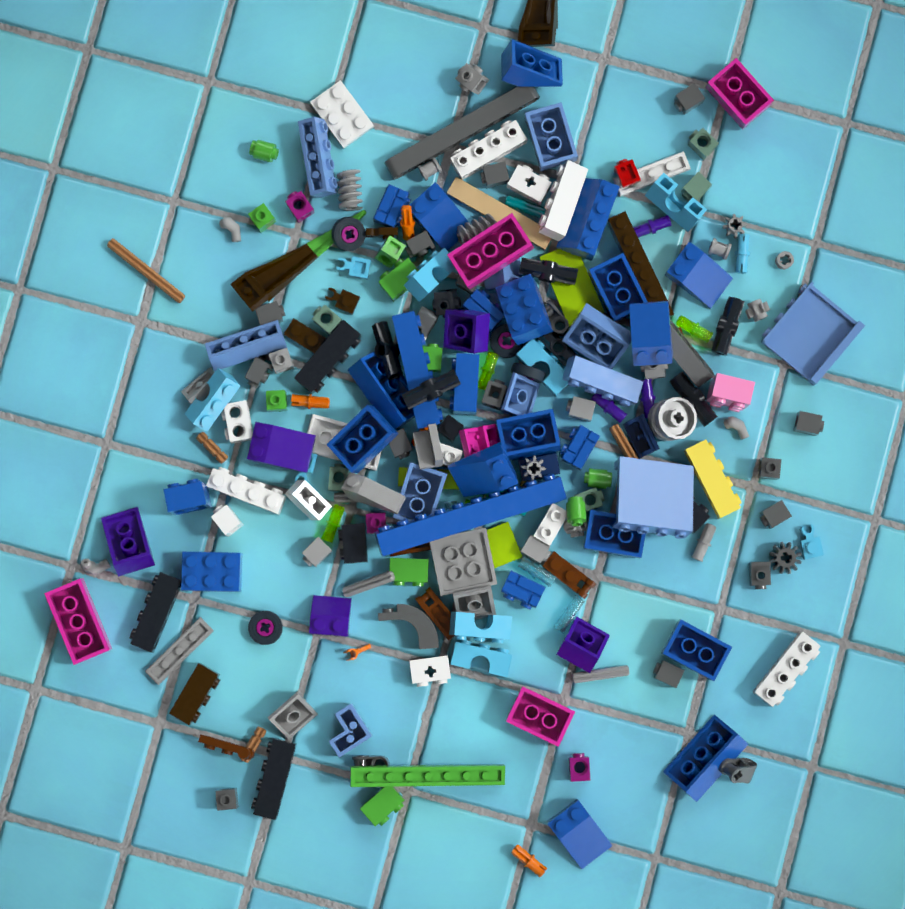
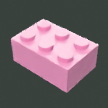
[706,373,755,412]

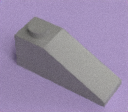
[341,472,406,514]

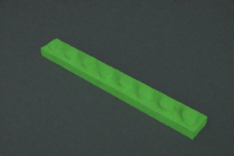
[350,764,505,787]

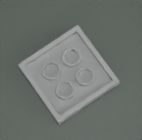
[430,527,497,596]

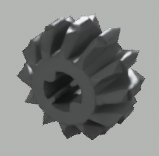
[769,542,802,574]

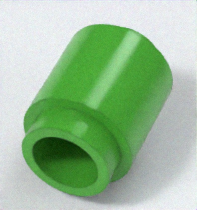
[249,140,279,163]
[584,468,612,489]
[566,496,586,526]

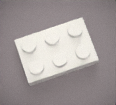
[310,80,374,149]

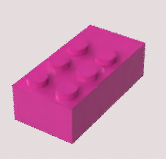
[447,213,534,289]
[44,578,112,665]

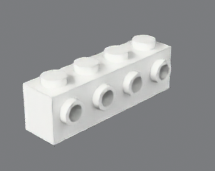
[450,120,527,180]
[539,160,588,241]
[206,467,286,515]
[753,632,821,707]

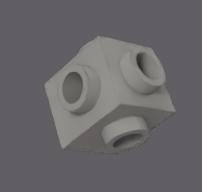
[455,63,490,95]
[641,364,668,379]

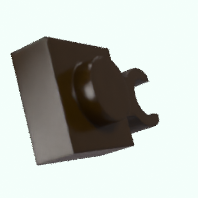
[366,227,398,241]
[325,288,360,315]

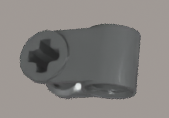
[545,300,569,336]
[417,306,439,341]
[352,755,390,766]
[719,758,757,783]

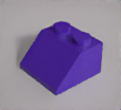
[443,309,490,354]
[309,595,352,637]
[556,616,610,673]

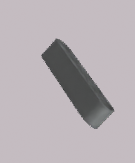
[670,319,715,387]

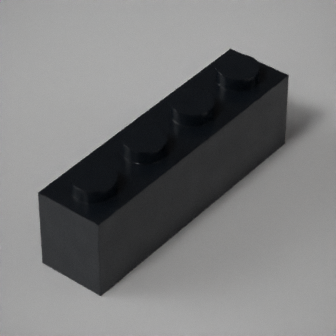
[294,320,362,395]
[129,572,181,653]
[251,738,297,820]

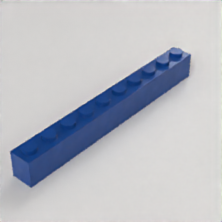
[374,474,567,556]

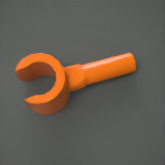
[343,644,371,661]

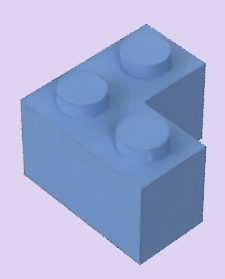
[329,703,373,758]

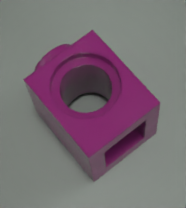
[285,191,315,223]
[366,513,386,534]
[569,753,591,782]

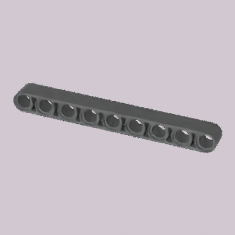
[384,87,540,180]

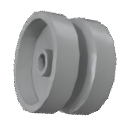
[648,397,697,441]

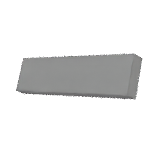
[145,617,214,685]

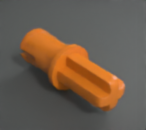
[400,205,415,241]
[291,394,330,409]
[511,845,547,878]

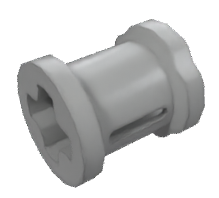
[417,157,442,181]
[708,238,732,260]

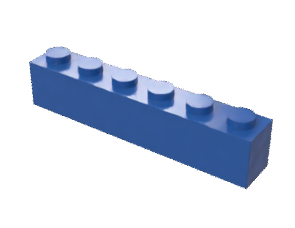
[392,311,444,430]

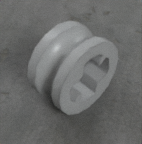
[775,251,794,270]

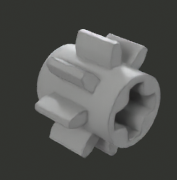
[722,214,747,238]
[745,299,770,322]
[521,455,546,480]
[564,520,587,538]

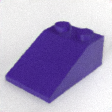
[247,422,316,473]
[101,507,155,577]

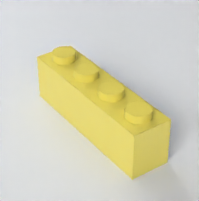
[684,440,742,519]

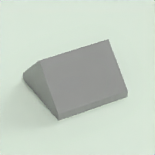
[453,586,496,620]
[267,691,318,739]

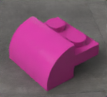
[459,424,500,457]

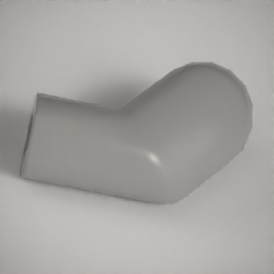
[219,217,241,242]
[724,416,749,440]
[81,559,111,575]

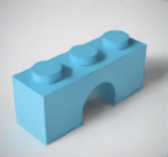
[645,173,707,232]
[404,248,456,302]
[516,339,568,397]
[185,368,241,431]
[449,612,512,643]
[451,640,512,677]

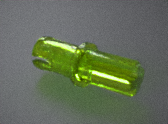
[676,315,713,343]
[478,351,499,390]
[321,504,345,543]

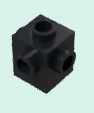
[432,289,461,318]

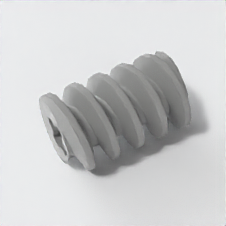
[337,169,363,211]
[457,213,496,245]

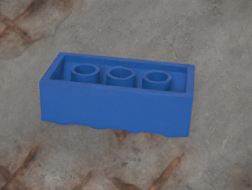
[556,178,620,261]
[348,351,415,430]
[663,714,748,802]

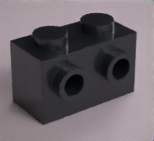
[338,523,368,564]

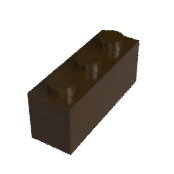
[169,663,221,725]

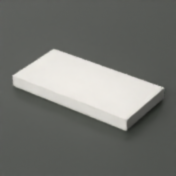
[307,414,382,471]

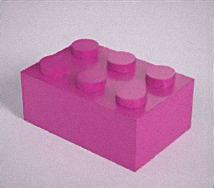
[705,58,774,130]
[505,686,575,747]

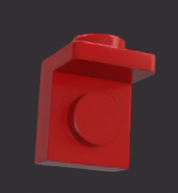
[614,159,641,188]

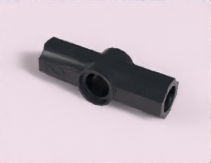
[519,257,578,286]
[711,296,745,356]
[372,321,403,380]
[537,331,579,367]
[402,369,461,410]
[669,371,718,427]

